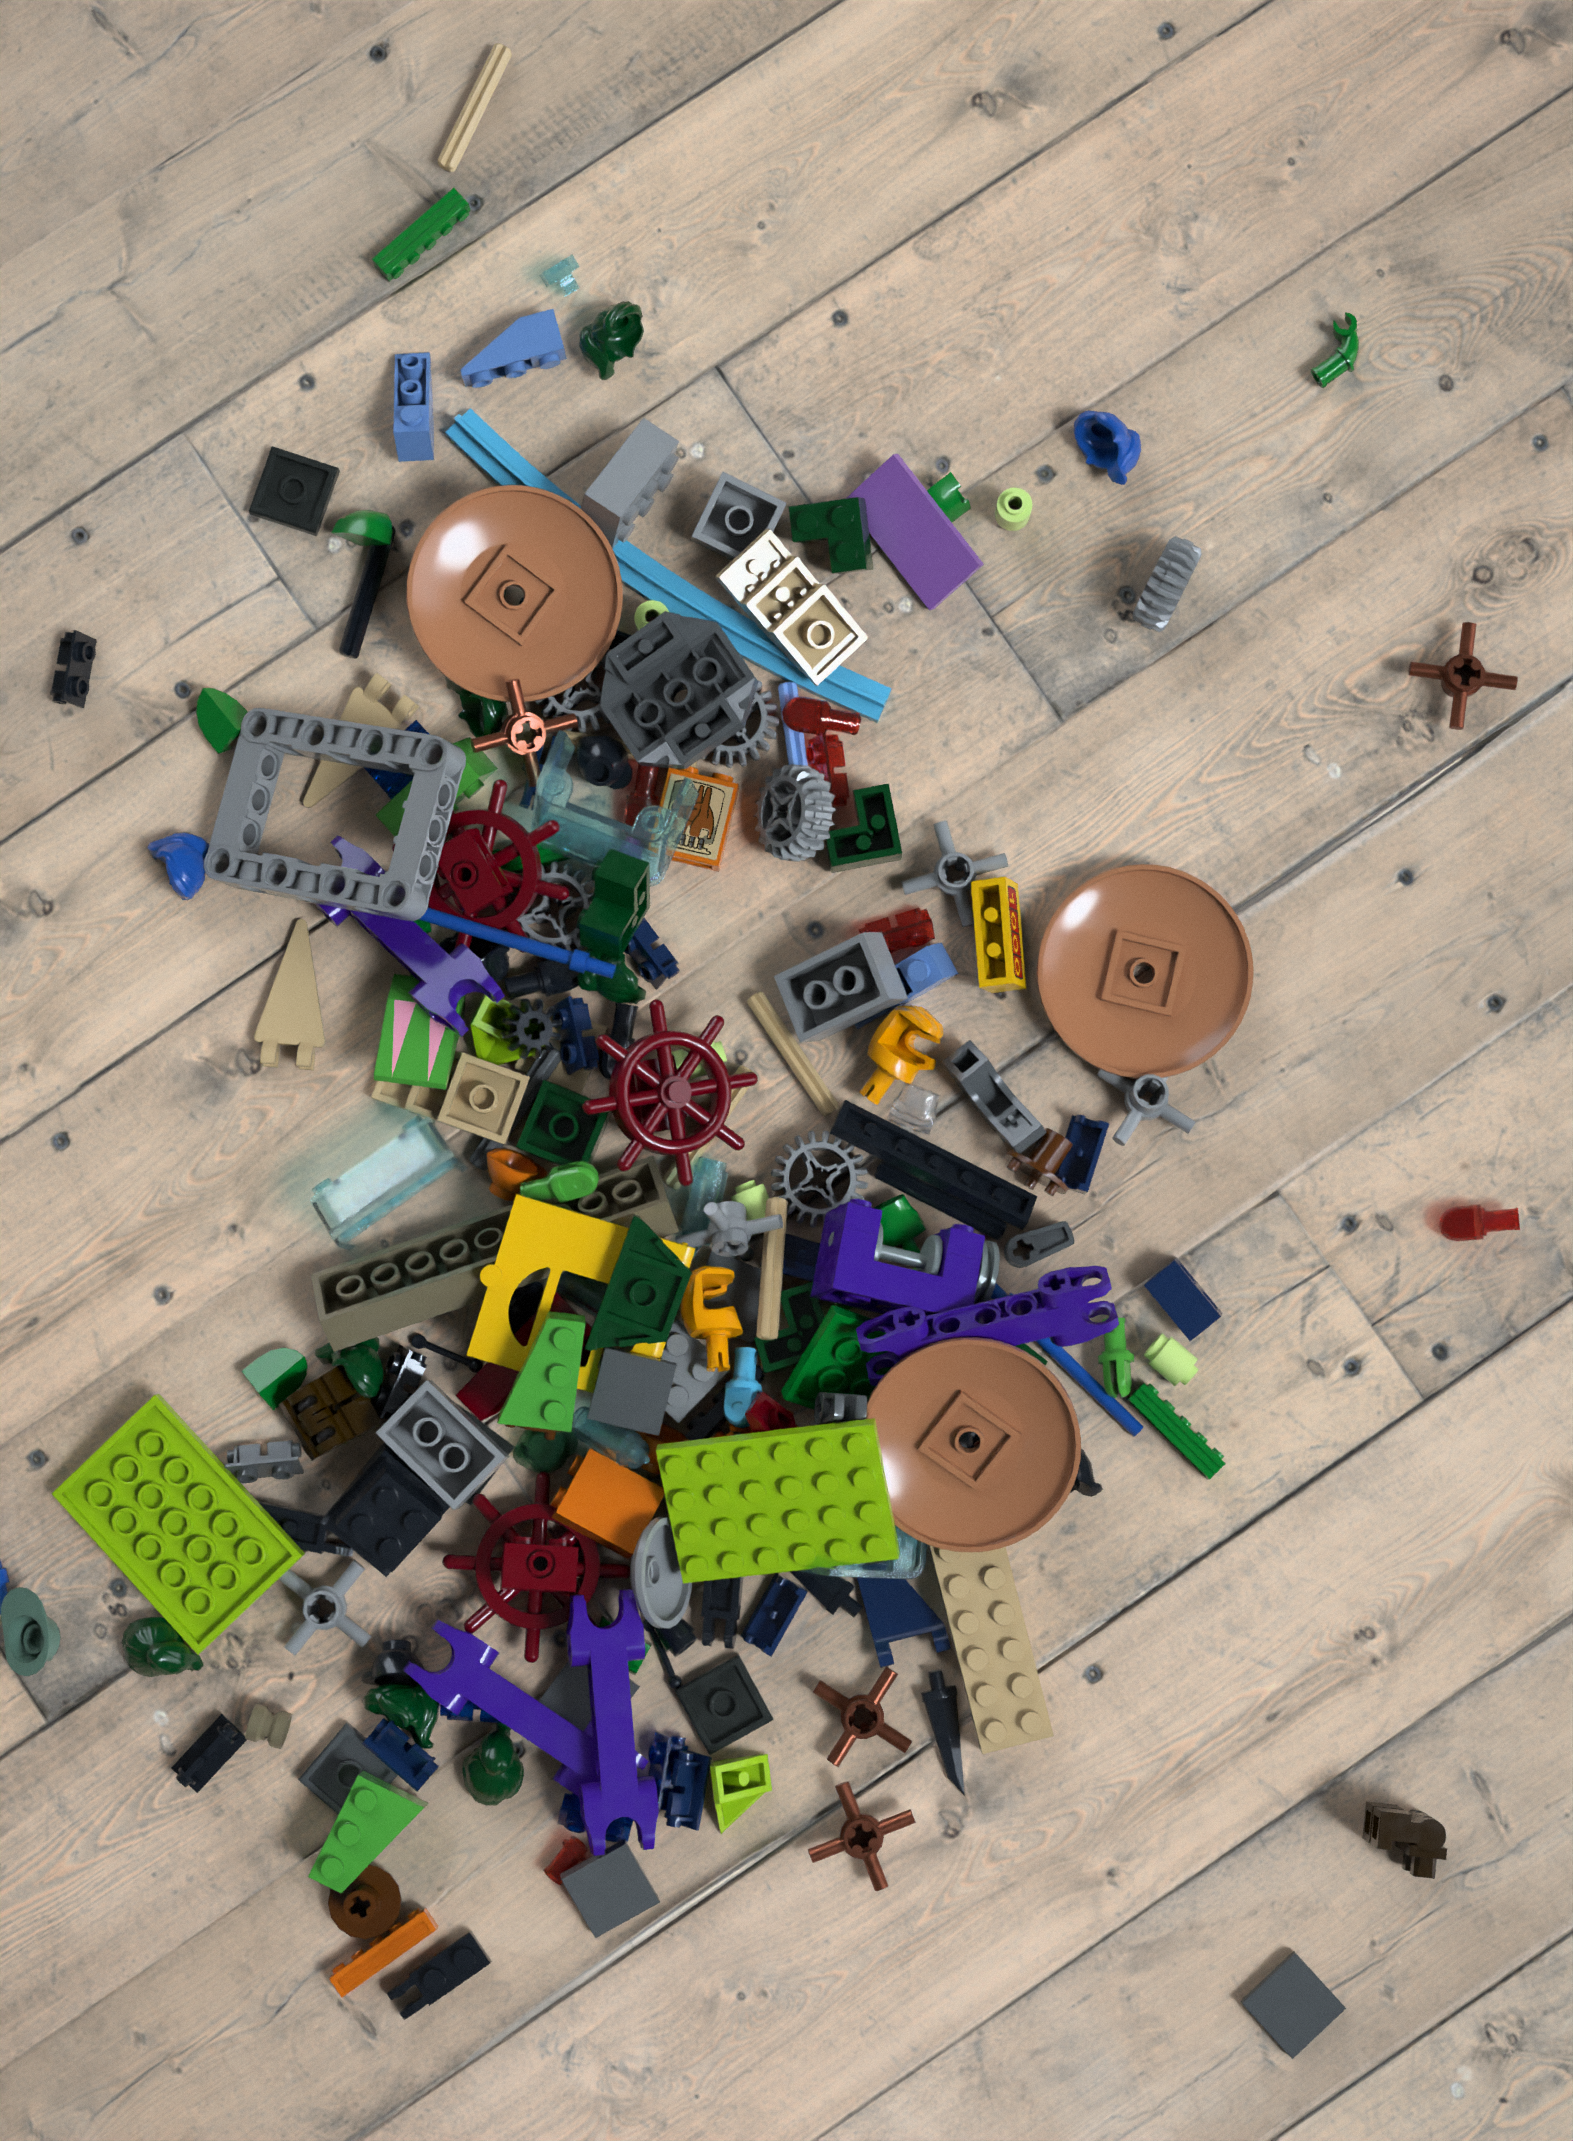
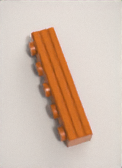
[329,1908,439,1998]

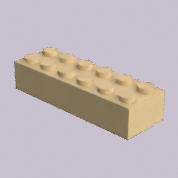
[928,1545,1054,1754]

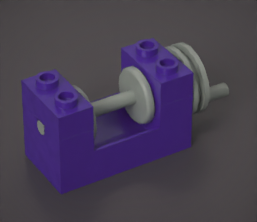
[810,1199,1000,1316]

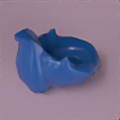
[1073,410,1141,485]
[147,833,209,900]

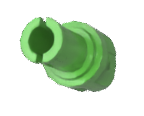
[520,1161,599,1203]
[1098,1318,1134,1398]

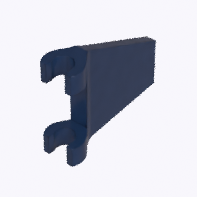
[855,1562,951,1668]

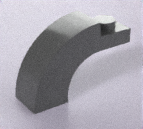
[942,1040,1047,1154]

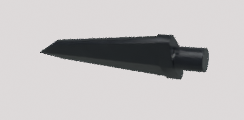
[790,1568,863,1618]
[921,1669,965,1796]

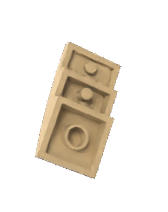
[715,529,868,686]
[371,1051,530,1145]

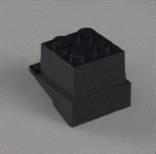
[320,1442,450,1577]

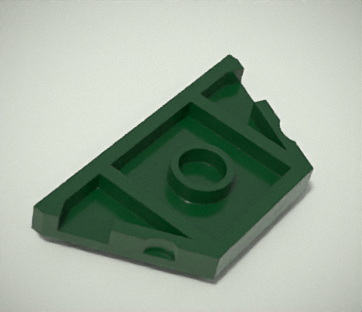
[585,1214,692,1351]

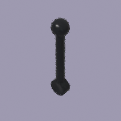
[412,1335,483,1373]
[643,1619,682,1689]

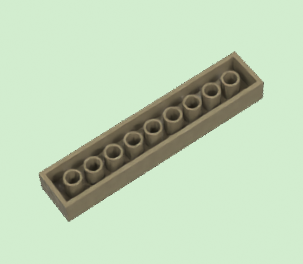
[311,1156,679,1352]

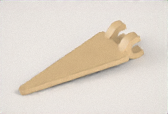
[303,673,419,808]
[254,919,325,1071]

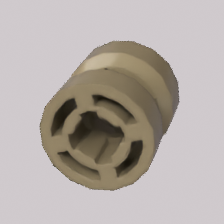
[245,1704,292,1749]

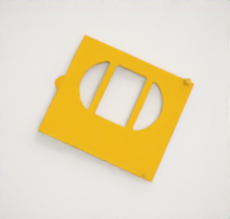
[466,1194,696,1393]

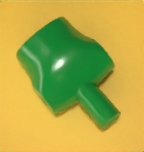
[874,1194,926,1253]

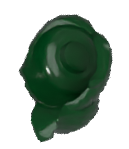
[579,301,644,380]
[445,676,508,738]
[577,948,646,1004]
[315,1337,383,1398]
[121,1617,203,1677]
[362,1682,439,1749]
[462,1721,524,1806]

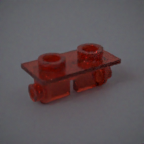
[807,732,850,807]
[858,907,935,954]

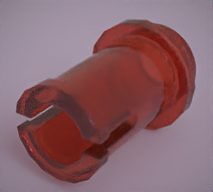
[543,1836,589,1885]

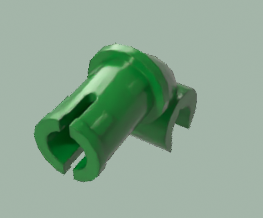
[1311,312,1359,388]

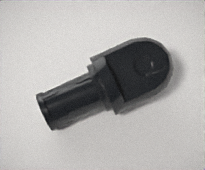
[504,959,578,1000]
[599,1003,638,1080]

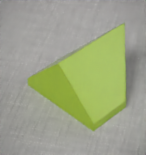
[470,995,538,1065]
[710,1754,772,1834]

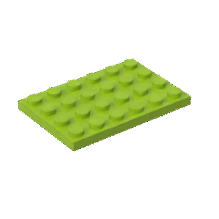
[52,1394,305,1655]
[656,1418,900,1584]

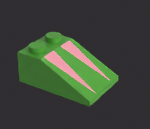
[374,974,465,1090]

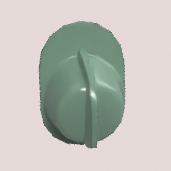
[1,1587,61,1676]

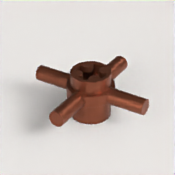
[1408,622,1518,730]
[471,679,578,787]
[813,1666,912,1767]
[808,1781,916,1891]

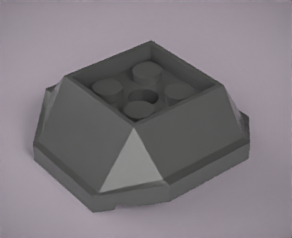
[600,611,758,769]

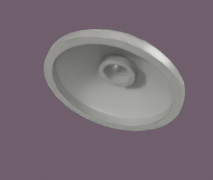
[630,1517,692,1628]

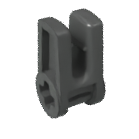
[1004,1221,1074,1268]
[814,1392,867,1425]

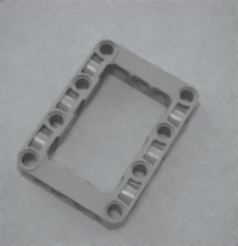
[204,708,466,921]

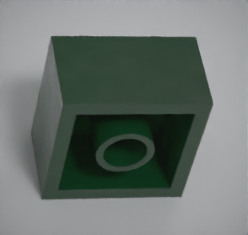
[516,1080,612,1166]

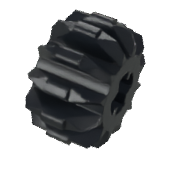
[500,999,562,1059]

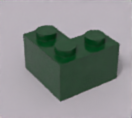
[788,497,874,574]
[825,783,902,873]
[576,849,650,959]
[754,1282,824,1373]

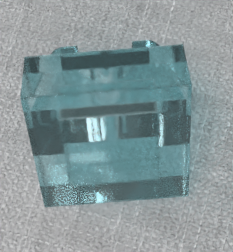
[540,254,580,297]

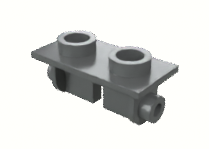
[225,1440,304,1483]

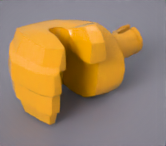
[859,1005,943,1105]
[680,1266,743,1372]

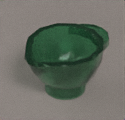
[513,1429,578,1473]

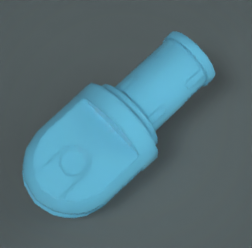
[724,1347,762,1428]

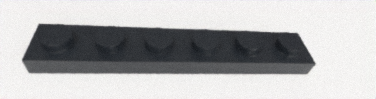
[830,1100,1037,1230]

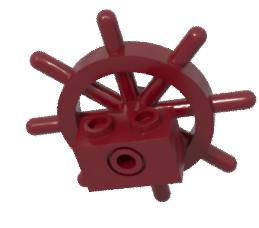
[392,779,569,953]
[582,999,758,1186]
[442,1472,630,1663]

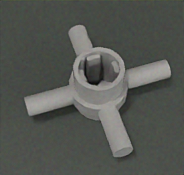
[901,821,1008,927]
[1097,1069,1196,1146]
[676,1201,783,1261]
[279,1560,372,1655]

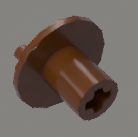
[1005,1128,1073,1196]
[328,1864,402,1939]

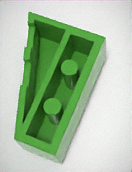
[375,737,498,836]
[497,1311,585,1432]
[308,1771,429,1893]

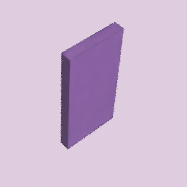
[846,454,984,611]

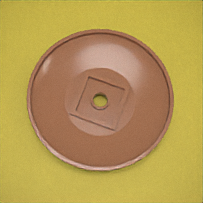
[406,485,623,702]
[1037,864,1254,1079]
[866,1337,1081,1553]

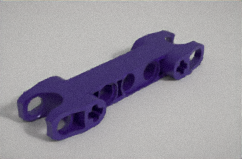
[315,835,505,1037]
[856,1265,1119,1386]
[566,1589,659,1856]
[403,1619,649,1797]

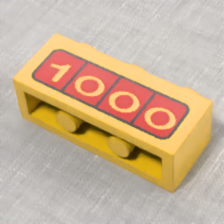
[971,877,1026,993]

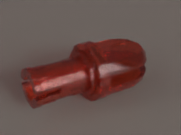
[782,697,861,736]
[623,763,661,839]
[1439,1204,1520,1241]

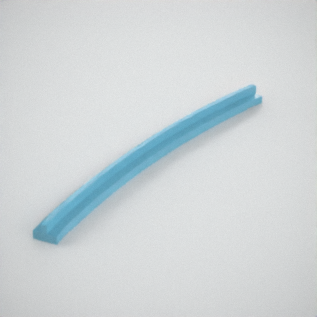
[445,408,892,723]

